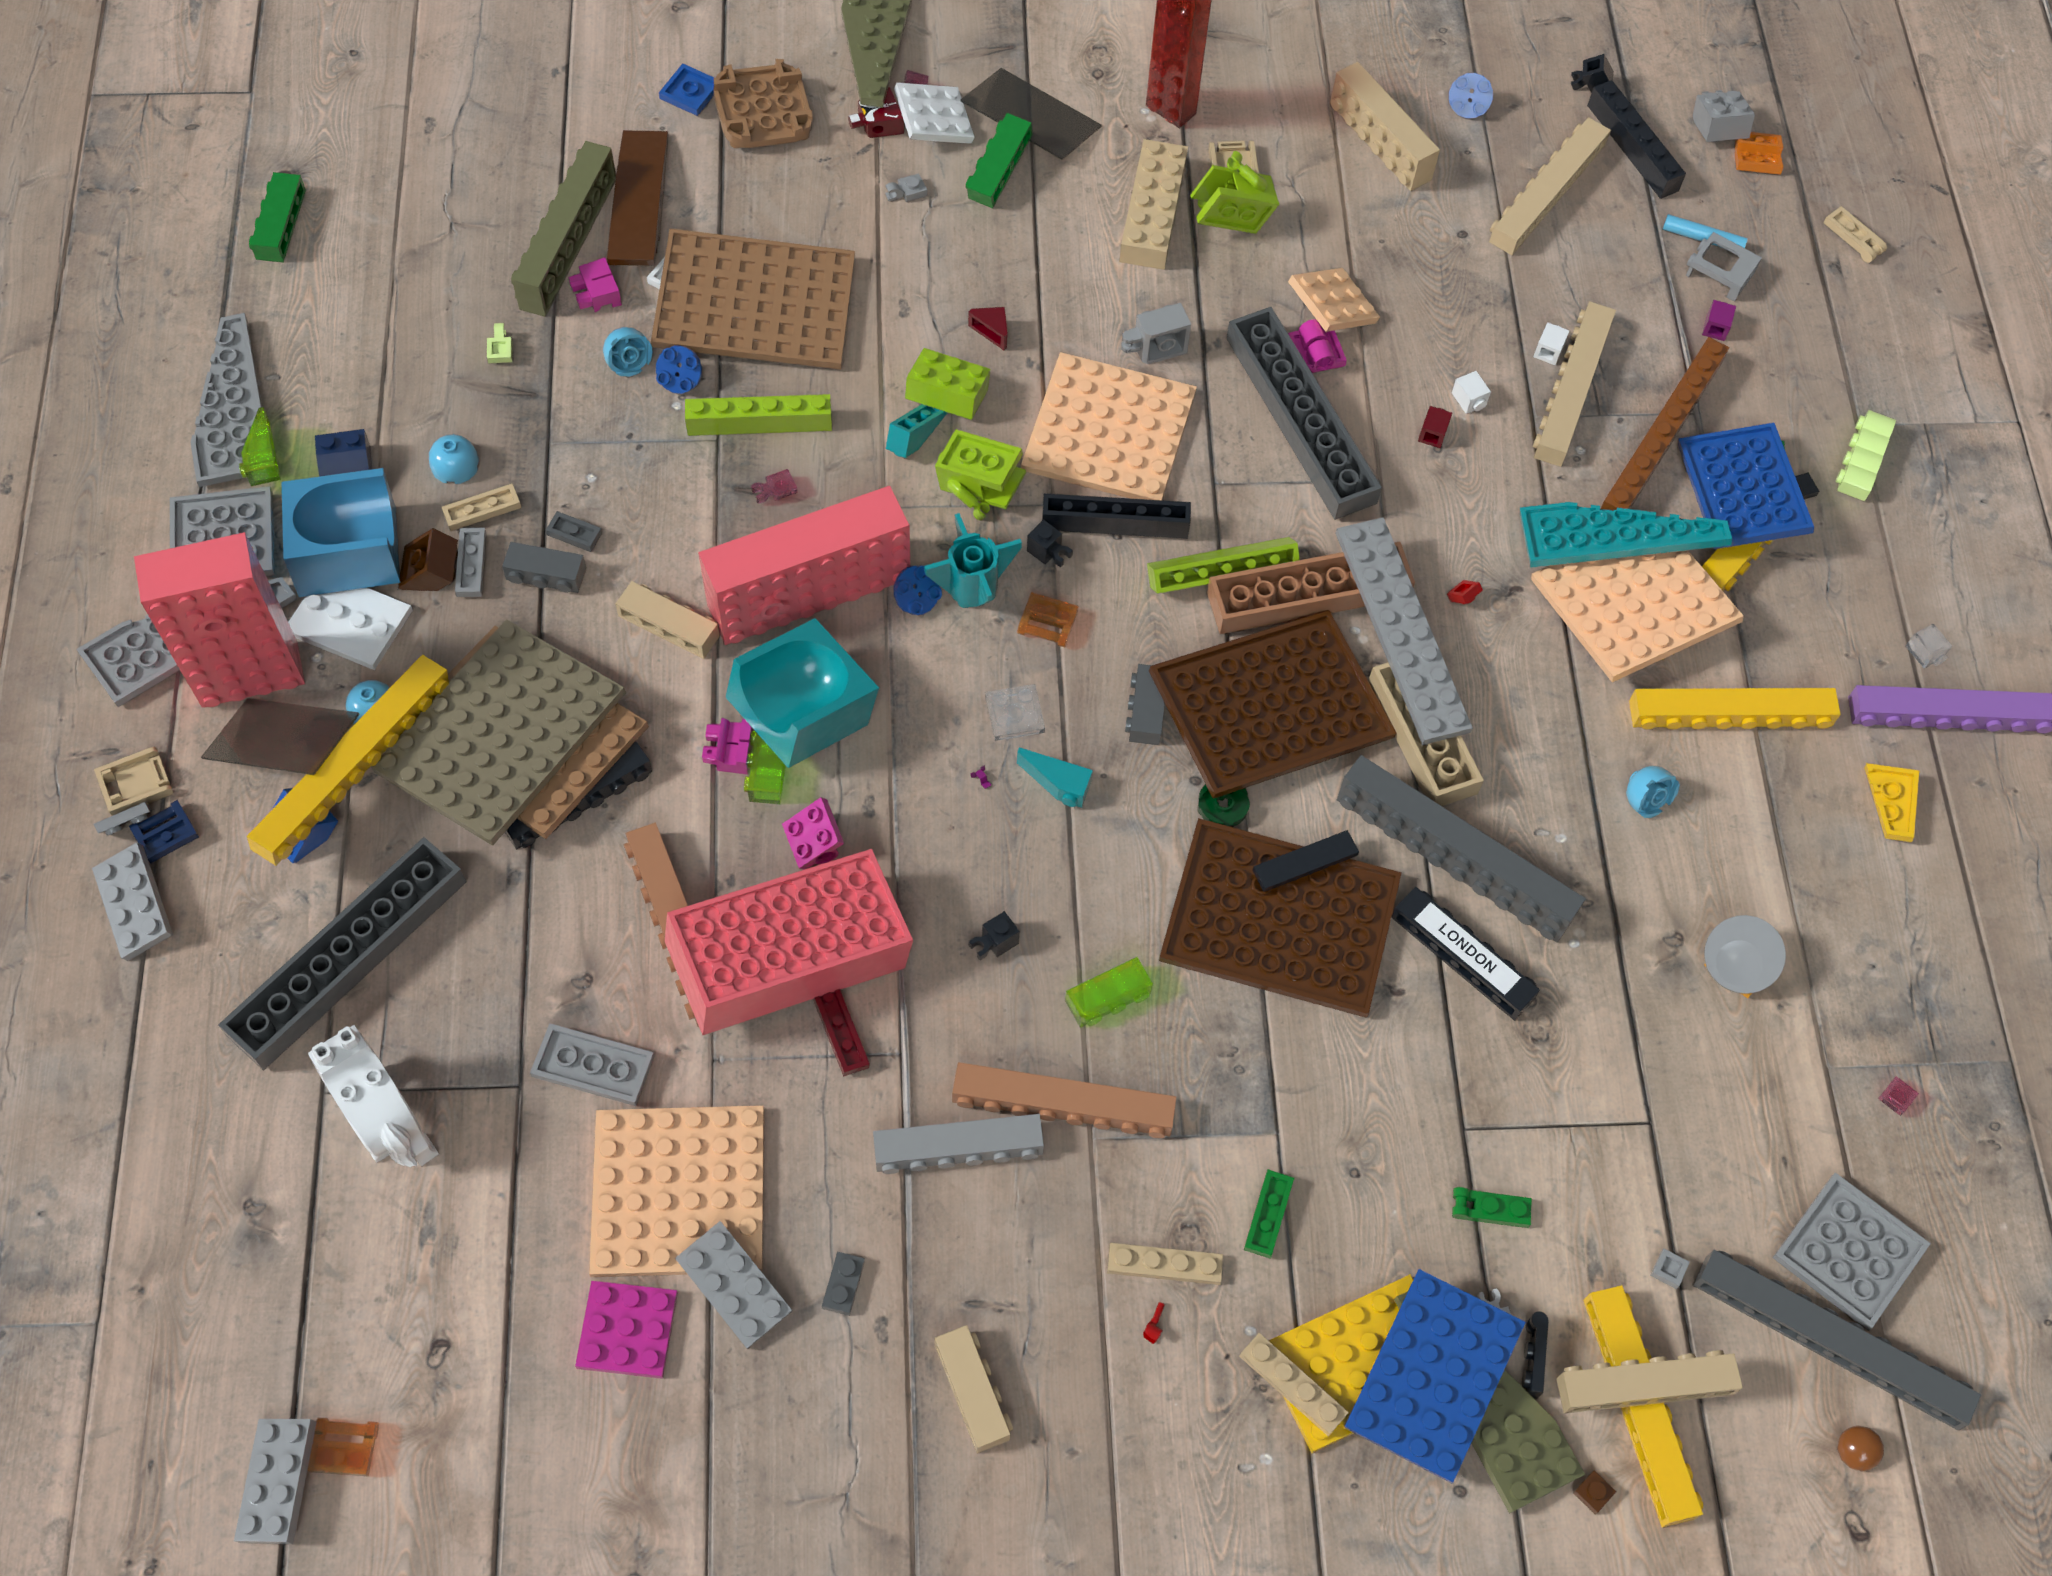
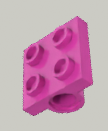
[1288,319,1347,373]
[782,797,844,870]

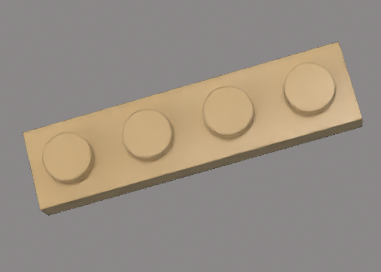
[1107,1243,1223,1285]
[1239,1333,1349,1436]

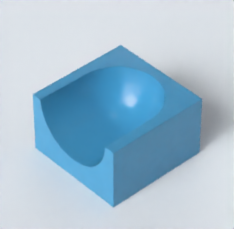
[281,468,400,597]

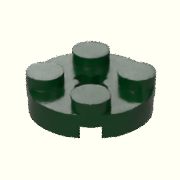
[1197,784,1250,827]

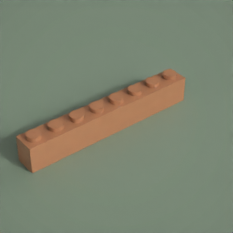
[623,822,699,1027]
[952,1062,1176,1138]

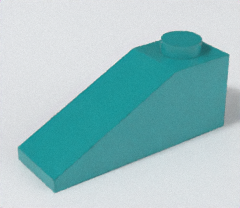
[885,404,948,458]
[1017,747,1093,808]

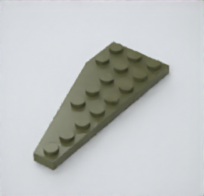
[841,0,912,108]
[1394,1291,1585,1514]

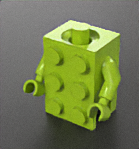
[1190,151,1279,234]
[935,429,1026,521]

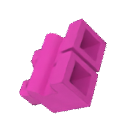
[568,257,622,312]
[702,718,754,775]

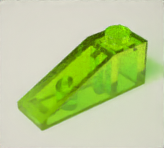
[239,407,281,486]

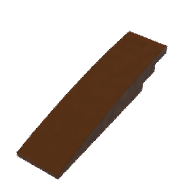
[607,130,669,266]

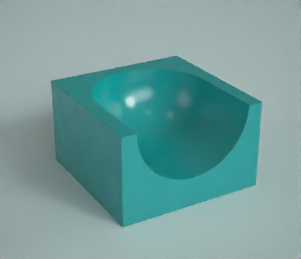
[726,618,879,768]

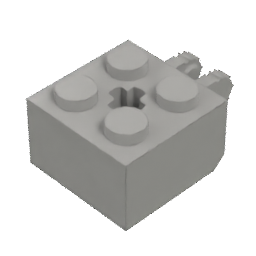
[1693,90,1755,142]
[1121,303,1191,364]

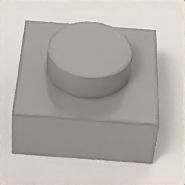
[1650,1249,1690,1289]

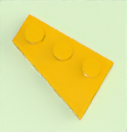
[1864,763,1919,842]

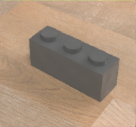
[502,542,586,593]
[1125,664,1165,745]

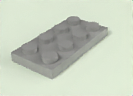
[92,842,173,961]
[530,1023,655,1106]
[675,1221,793,1349]
[234,1419,317,1544]

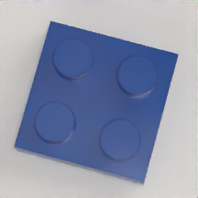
[659,63,714,116]

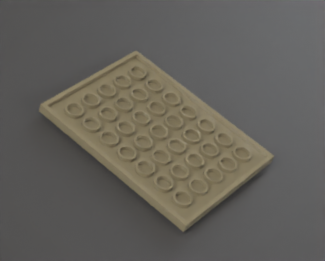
[371,619,626,846]

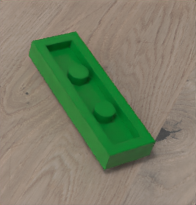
[1243,1169,1294,1259]

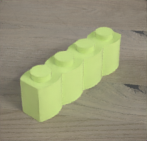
[1835,410,1896,501]

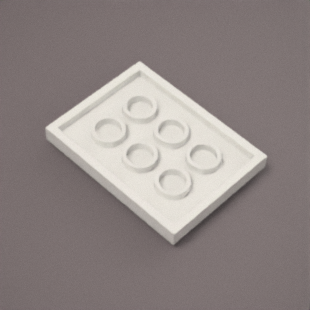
[288,588,413,670]

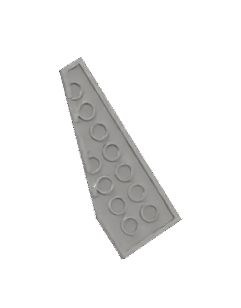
[190,313,273,487]
[76,577,297,707]

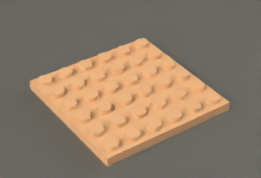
[1021,352,1197,500]
[1531,550,1744,682]
[589,1106,764,1277]

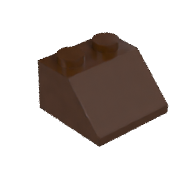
[398,528,458,591]

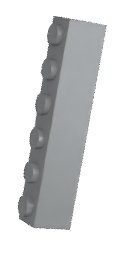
[873,1114,1044,1174]

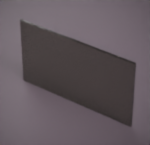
[960,68,1102,160]
[201,698,360,775]

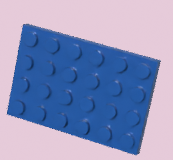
[1678,423,1814,549]
[1344,1269,1526,1484]

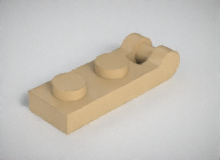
[1824,206,1887,263]

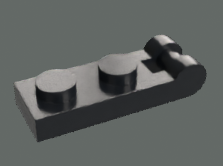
[1522,1311,1549,1399]

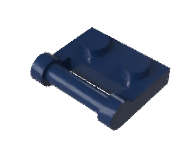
[129,800,199,864]

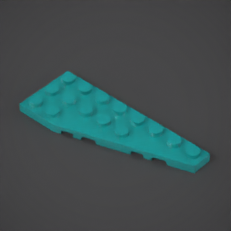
[1520,502,1732,568]

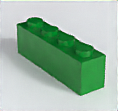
[965,113,1033,209]
[249,172,306,263]

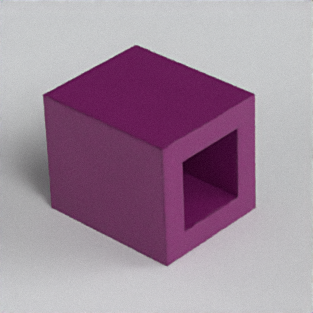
[1702,300,1736,341]

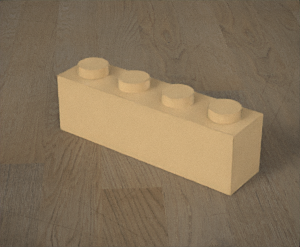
[615,581,720,659]
[935,1325,1013,1454]

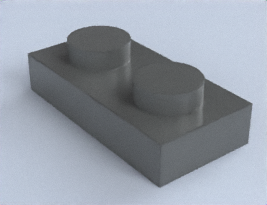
[546,511,602,552]
[822,1251,865,1316]

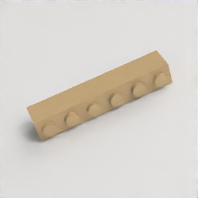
[1557,1350,1743,1414]

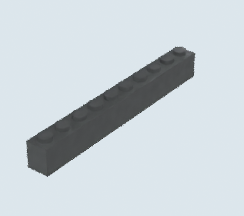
[1693,1250,1981,1431]

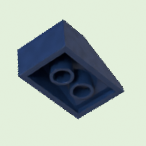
[315,429,372,477]

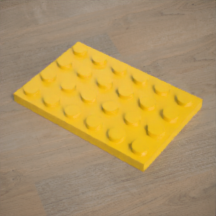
[1268,1274,1413,1453]

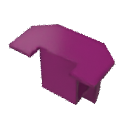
[970,765,991,789]

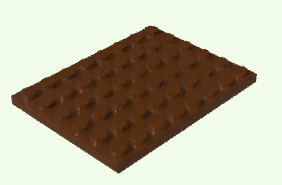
[1149,610,1397,799]
[1159,818,1402,1018]

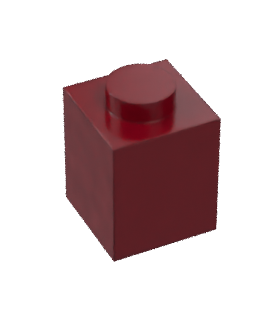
[1418,406,1453,449]

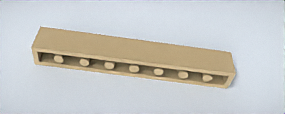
[1489,117,1611,255]
[1533,301,1616,467]

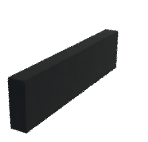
[1252,830,1359,892]

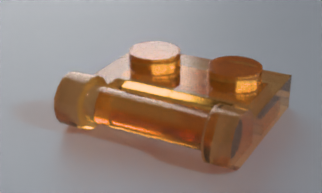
[1017,592,1079,648]
[307,1417,379,1477]

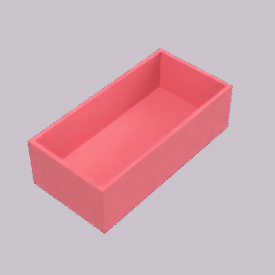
[665,849,913,1035]

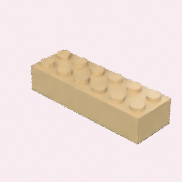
[1330,62,1440,191]
[1119,139,1188,270]
[1368,662,1484,806]

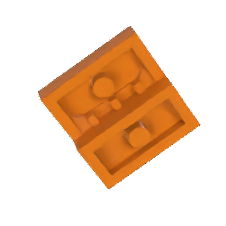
[1735,132,1783,175]

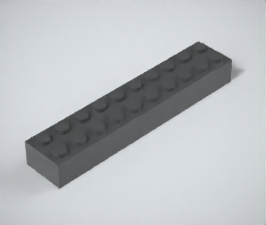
[1226,307,1382,520]
[1337,755,1586,943]
[218,837,466,1071]

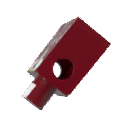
[848,87,904,138]

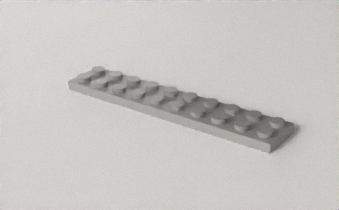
[1335,517,1473,745]

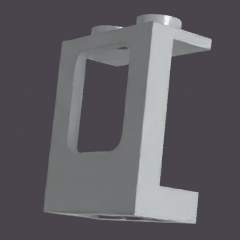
[1686,232,1762,302]

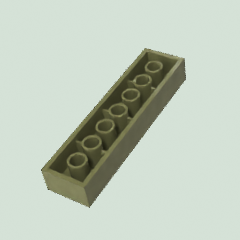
[511,141,616,317]

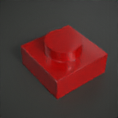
[1447,580,1483,604]

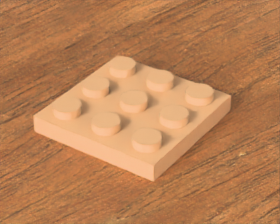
[1288,268,1380,332]

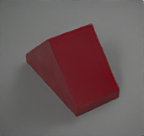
[968,307,1008,351]

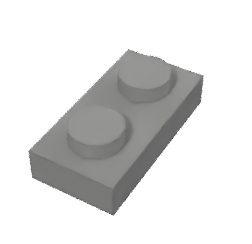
[94,801,152,836]

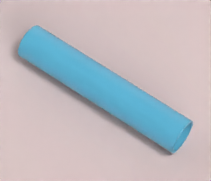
[1663,214,1748,248]

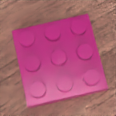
[575,1281,678,1379]

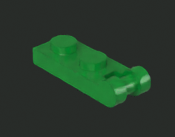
[1452,1187,1532,1228]

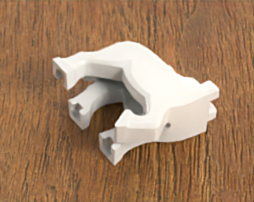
[308,1025,439,1167]

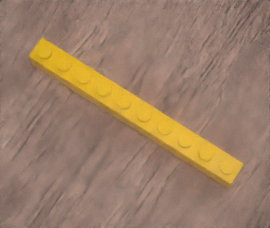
[246,654,449,866]

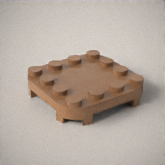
[713,59,813,148]

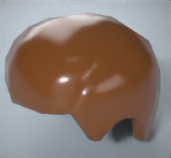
[1837,1425,1884,1472]

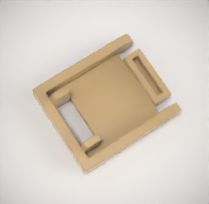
[1208,141,1259,173]
[94,747,173,816]

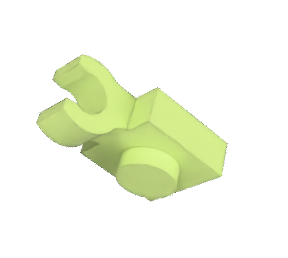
[487,323,512,363]

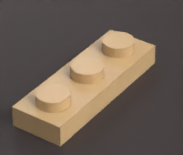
[441,484,521,532]

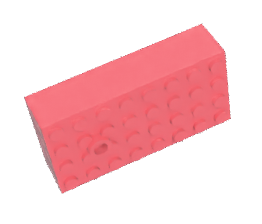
[698,485,910,645]
[134,532,305,708]

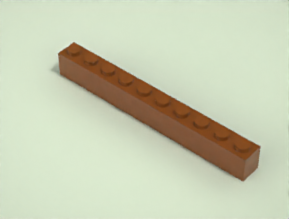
[1601,337,1730,511]

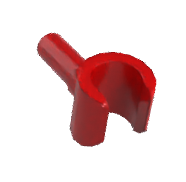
[1143,1302,1165,1344]

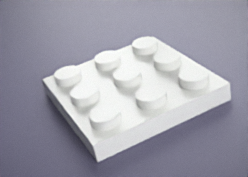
[894,83,974,144]

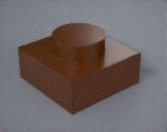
[1573,1470,1617,1515]

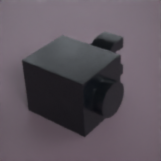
[1571,54,1614,93]
[1026,519,1073,568]
[968,911,1020,960]

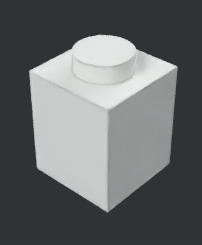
[1533,322,1569,365]
[1452,371,1491,414]

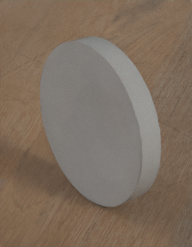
[1704,915,1786,994]

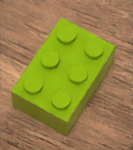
[905,348,991,420]

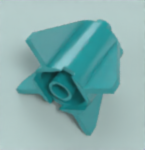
[924,513,1022,608]

